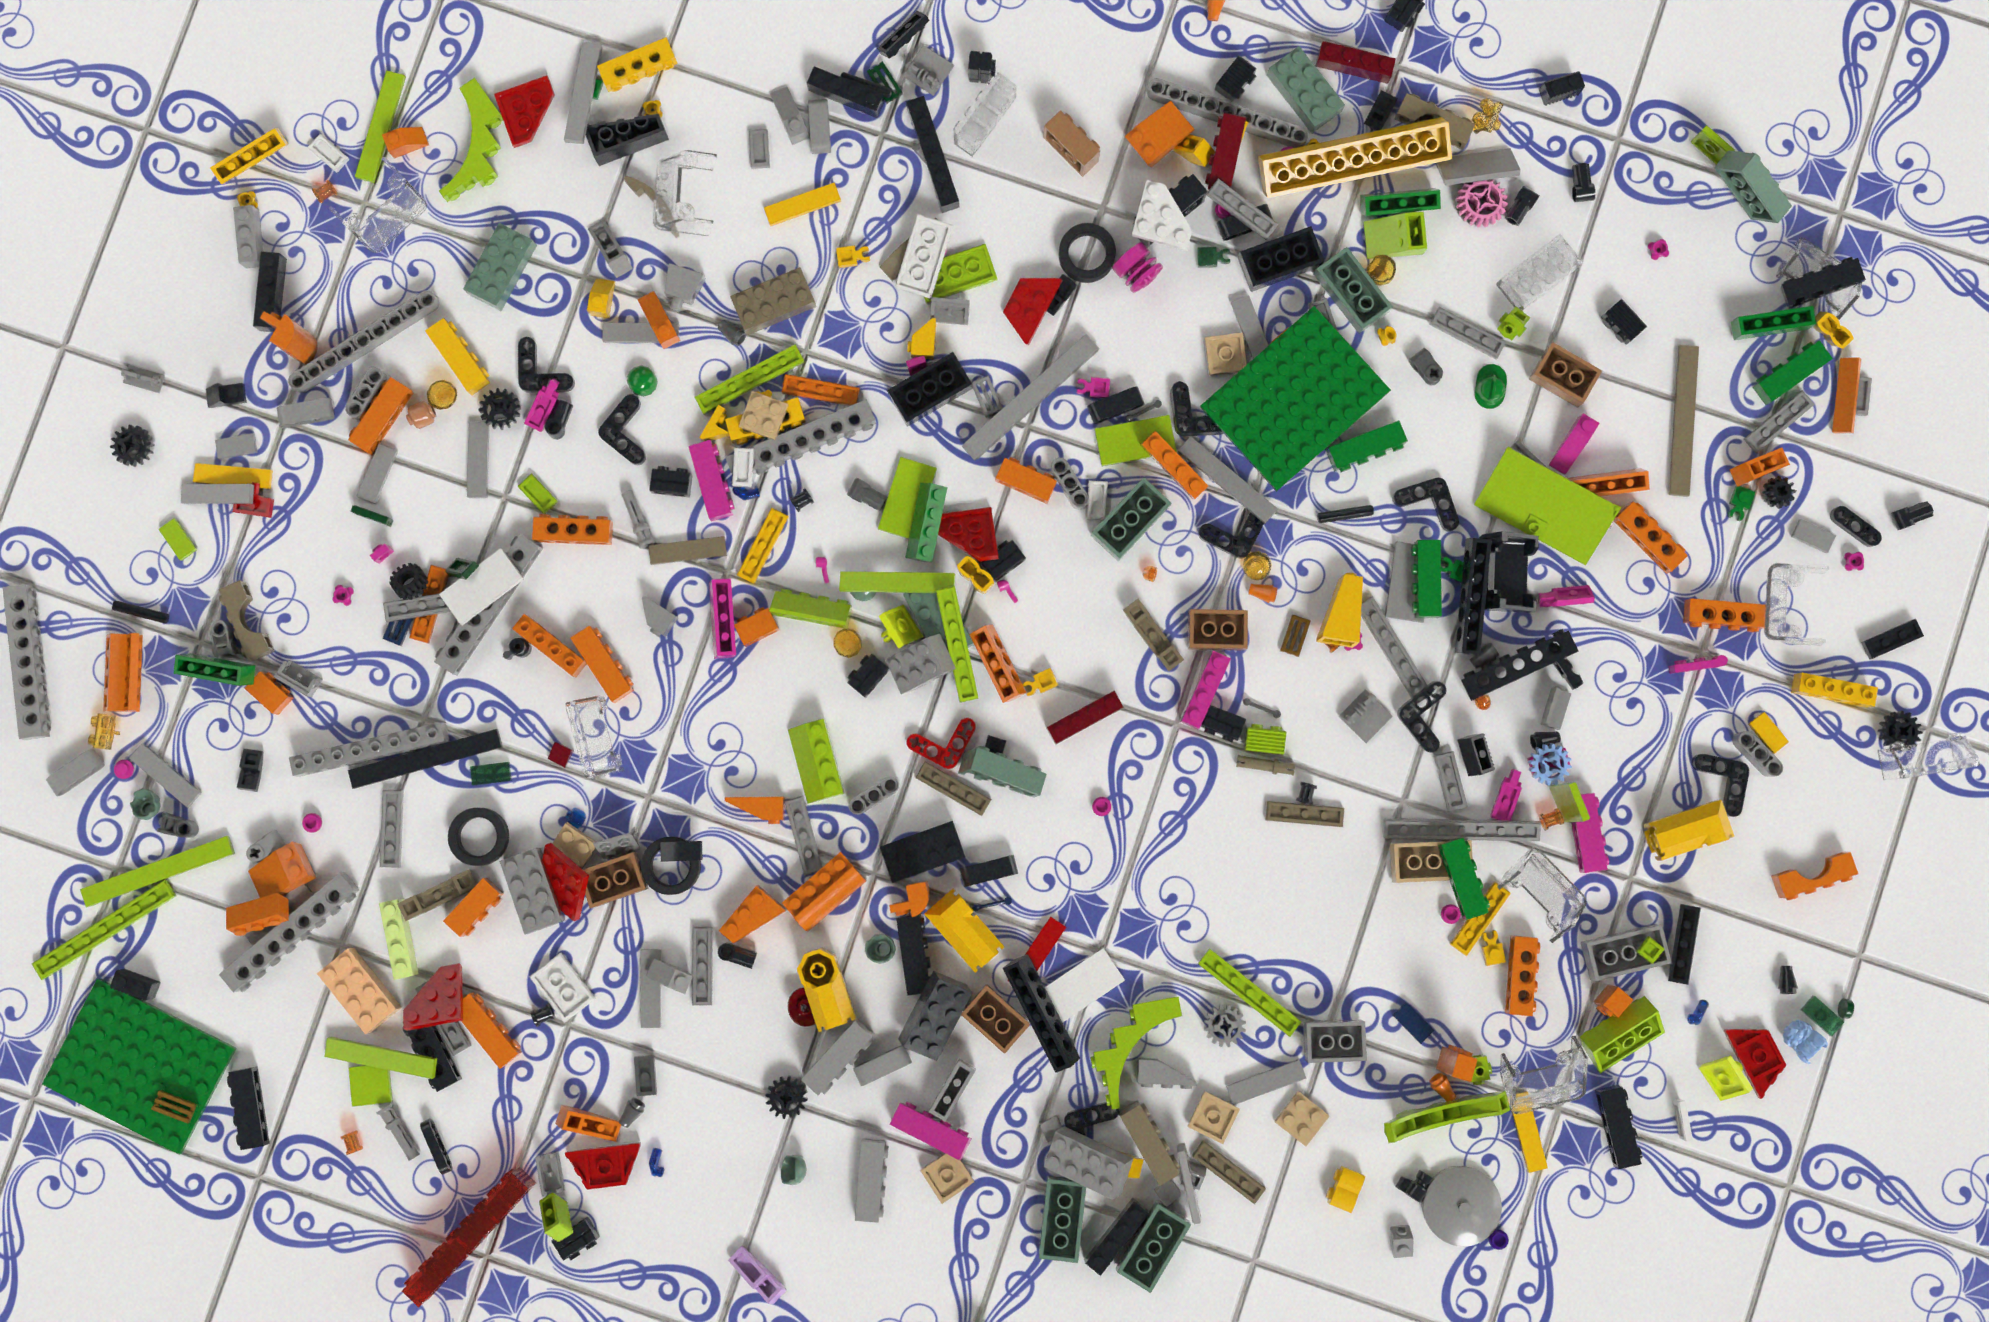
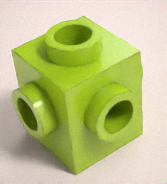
[1497,306,1531,341]
[1471,1054,1492,1085]

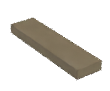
[648,536,727,565]
[915,762,992,816]
[1265,801,1344,827]
[1192,1140,1266,1204]

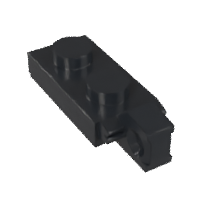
[1549,642,1583,690]

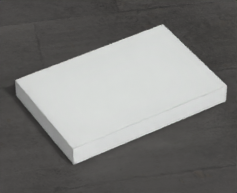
[529,952,596,1023]

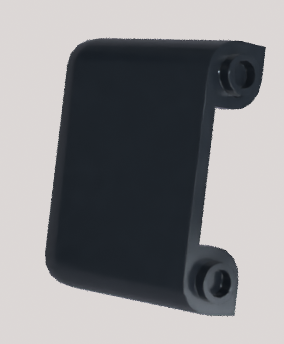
[1479,531,1539,613]

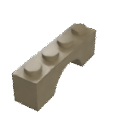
[1394,93,1476,150]
[218,580,275,661]

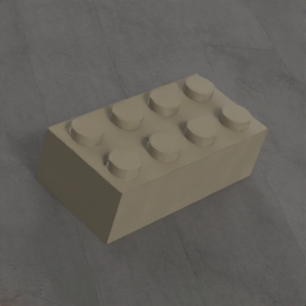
[730,267,816,336]
[1118,1100,1181,1186]

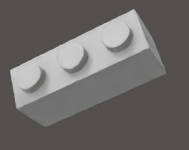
[233,205,263,268]
[929,1059,976,1122]

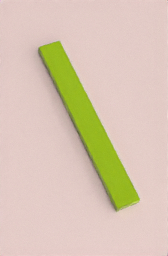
[80,836,235,907]
[32,880,177,980]

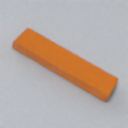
[1832,357,1861,433]
[782,374,860,406]
[409,565,449,644]

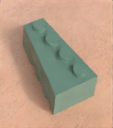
[958,746,1047,798]

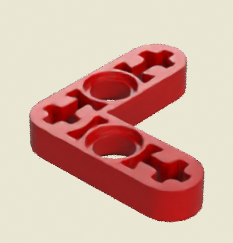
[906,718,976,769]

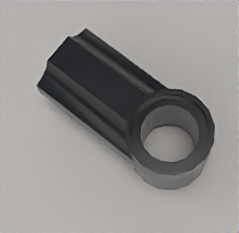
[1572,163,1596,202]
[1505,186,1540,226]
[545,399,573,440]
[1891,501,1934,530]
[718,942,757,969]

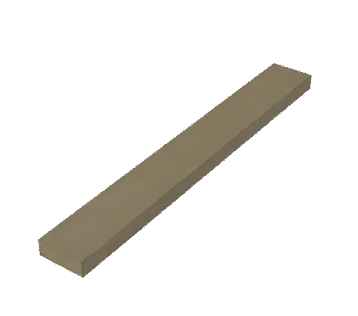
[1669,345,1699,497]

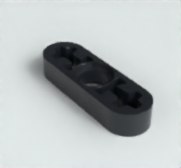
[1830,506,1882,547]
[420,1119,453,1175]

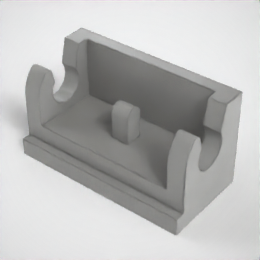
[930,297,970,325]
[274,660,323,697]
[535,1151,565,1197]

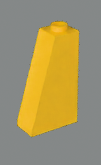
[1316,573,1363,648]

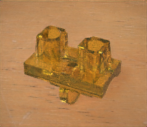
[1471,98,1503,134]
[88,713,121,750]

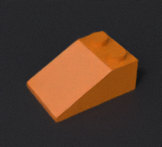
[1125,101,1195,168]
[248,841,316,898]

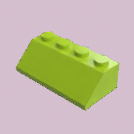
[769,589,852,629]
[788,719,845,804]
[1579,996,1665,1073]

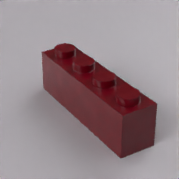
[1315,41,1396,84]
[1205,112,1246,190]
[1046,690,1124,745]

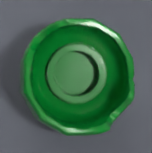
[627,365,658,397]

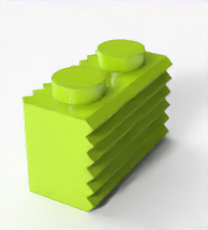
[1244,724,1287,755]
[539,1193,573,1242]

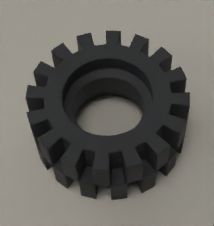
[389,563,428,600]

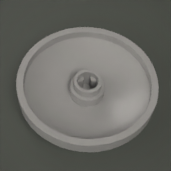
[1422,1166,1502,1246]

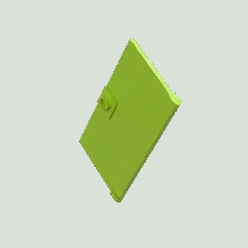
[1474,446,1621,565]

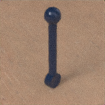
[972,897,1012,912]

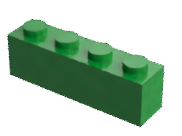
[1360,188,1441,216]
[1731,306,1816,340]
[1752,340,1833,405]
[1326,420,1408,472]
[905,483,948,562]
[1411,540,1442,618]
[174,653,256,686]
[1438,838,1490,920]

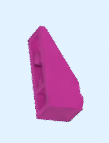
[1549,413,1600,475]

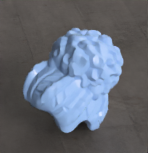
[1783,1019,1828,1064]

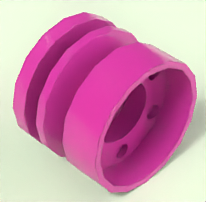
[1112,242,1163,293]

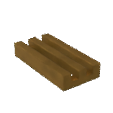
[1280,615,1311,657]
[151,1090,197,1123]

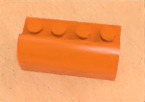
[260,311,318,365]
[103,633,143,712]
[782,852,867,932]
[889,881,930,917]

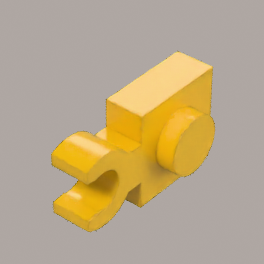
[836,245,870,268]
[1023,668,1059,696]
[1481,930,1506,966]

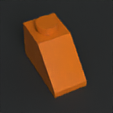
[382,127,429,159]

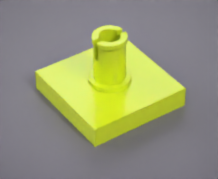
[879,604,923,649]
[1699,1055,1753,1101]

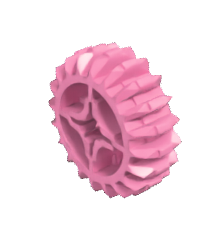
[1456,179,1508,228]

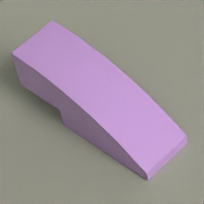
[728,1246,787,1304]

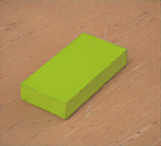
[518,473,558,514]
[158,518,197,561]

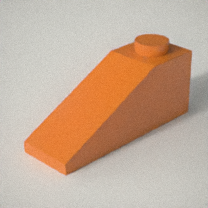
[637,291,680,349]
[1729,448,1790,487]
[725,797,785,824]
[555,1105,621,1142]

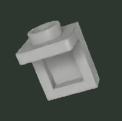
[1390,1225,1413,1258]

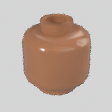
[406,401,436,429]

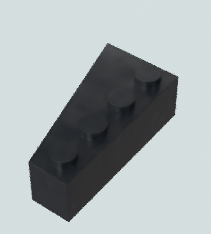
[586,114,669,166]
[1781,257,1866,309]

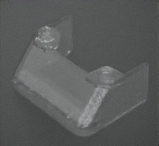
[653,150,717,236]
[329,157,427,253]
[1776,237,1862,320]
[1764,563,1829,646]
[565,695,624,779]
[1877,732,1980,780]
[1497,847,1587,943]
[1500,1036,1588,1114]

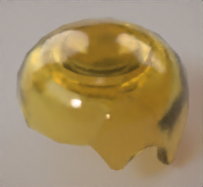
[1366,255,1396,286]
[427,380,458,410]
[1243,551,1272,580]
[833,628,862,658]

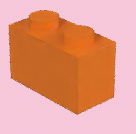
[734,607,780,647]
[244,671,294,715]
[1593,985,1633,1018]

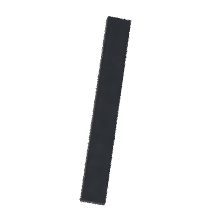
[348,729,503,789]

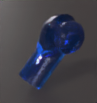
[732,487,760,500]
[1687,999,1709,1025]
[649,1148,665,1177]

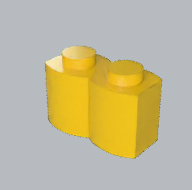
[1813,311,1854,349]
[957,556,994,594]
[1326,1166,1366,1213]

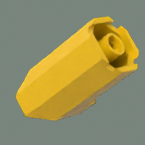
[1644,799,1735,861]
[924,888,1005,973]
[797,947,856,1032]

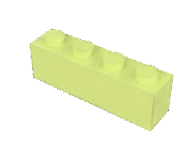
[379,899,419,980]

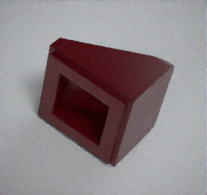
[548,742,574,768]

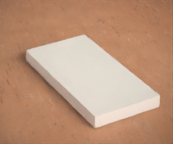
[895,214,954,299]
[439,548,524,626]
[1045,948,1125,1023]

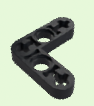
[518,337,575,393]
[1170,381,1224,437]
[598,394,646,465]
[1392,477,1459,532]
[1198,512,1264,559]
[1397,681,1446,753]
[1692,754,1749,817]
[1064,1102,1119,1136]

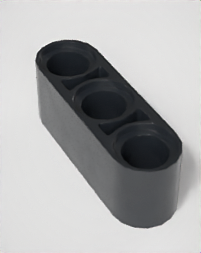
[1217,204,1273,241]
[1087,386,1145,424]
[959,855,1018,887]

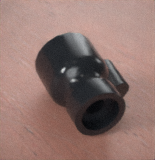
[503,638,532,660]
[1395,1170,1433,1203]

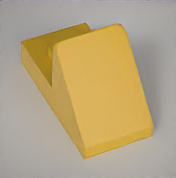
[699,405,730,442]

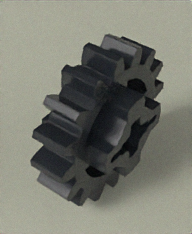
[478,388,521,430]
[110,425,155,467]
[1877,711,1923,753]
[765,1076,808,1119]

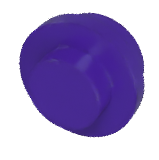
[1488,1229,1509,1250]

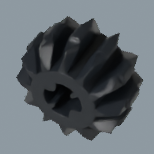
[1761,476,1797,509]

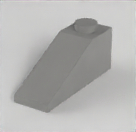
[770,87,809,145]
[588,220,633,278]

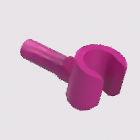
[816,557,829,583]
[997,580,1018,603]

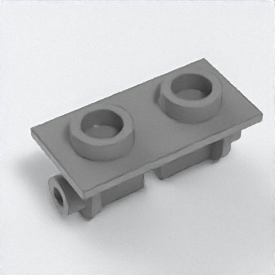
[121,365,165,393]

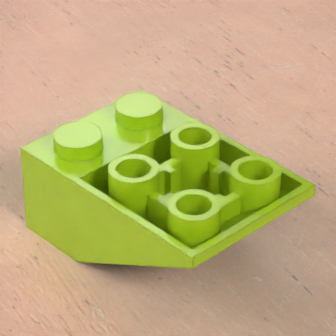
[1363,211,1427,259]

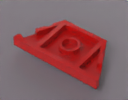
[1003,278,1063,346]
[1723,1029,1786,1099]
[565,1142,641,1190]

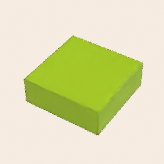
[1636,936,1664,964]

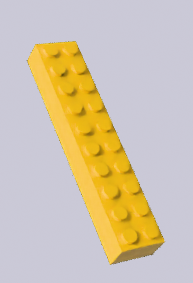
[1258,117,1452,198]

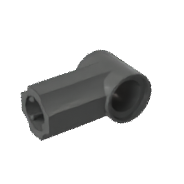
[847,478,888,511]

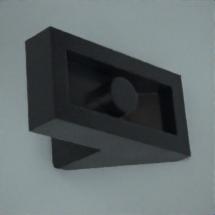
[206,383,247,408]

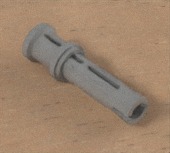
[621,490,655,549]
[376,1103,420,1161]

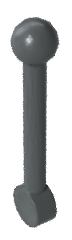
[1126,400,1162,422]
[1243,698,1281,718]

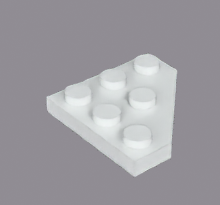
[1131,180,1192,251]

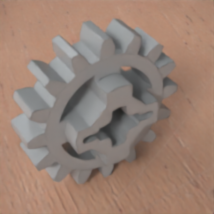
[1204,1005,1246,1047]

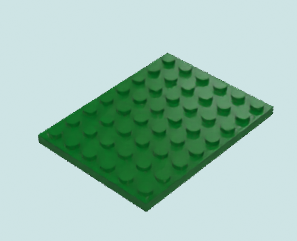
[1200,306,1391,492]
[42,979,237,1155]

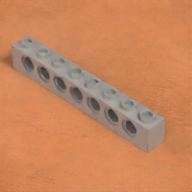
[725,399,876,475]
[434,534,543,676]
[2,584,51,740]
[289,722,450,777]
[219,873,359,993]

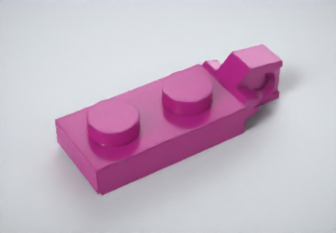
[524,379,560,432]
[1538,585,1595,607]
[1490,769,1522,820]

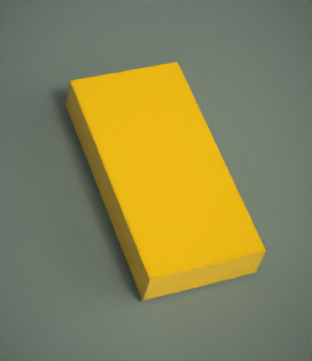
[1748,712,1789,754]

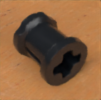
[789,488,814,512]
[1296,782,1317,805]
[530,1003,556,1027]

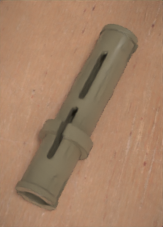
[1236,755,1296,776]

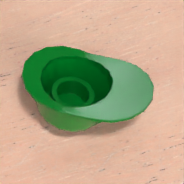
[1475,364,1507,409]

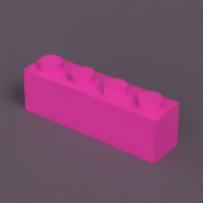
[688,440,735,522]
[709,579,736,659]
[1180,651,1231,730]
[1571,793,1609,873]
[889,1101,972,1160]

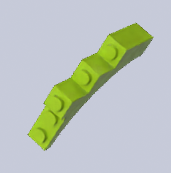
[439,77,503,203]
[1090,997,1182,1110]
[1384,1091,1510,1143]

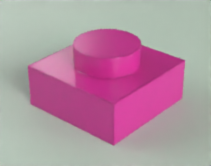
[906,356,927,376]
[369,543,394,564]

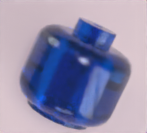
[565,808,586,829]

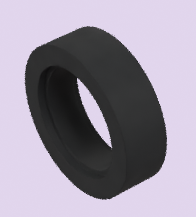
[1059,223,1116,283]
[448,808,509,866]
[641,837,701,895]

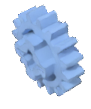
[1528,743,1572,786]

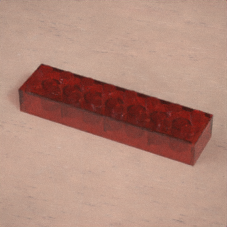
[402,1167,536,1307]

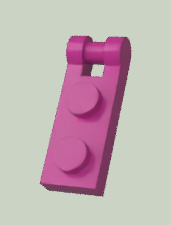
[1668,655,1728,674]

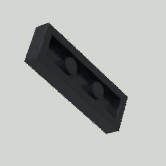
[877,11,930,59]
[1861,619,1924,660]

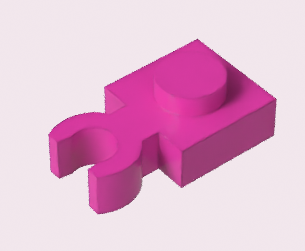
[1077,377,1110,398]

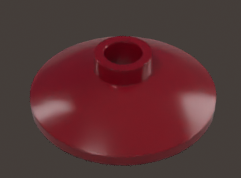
[787,988,816,1027]

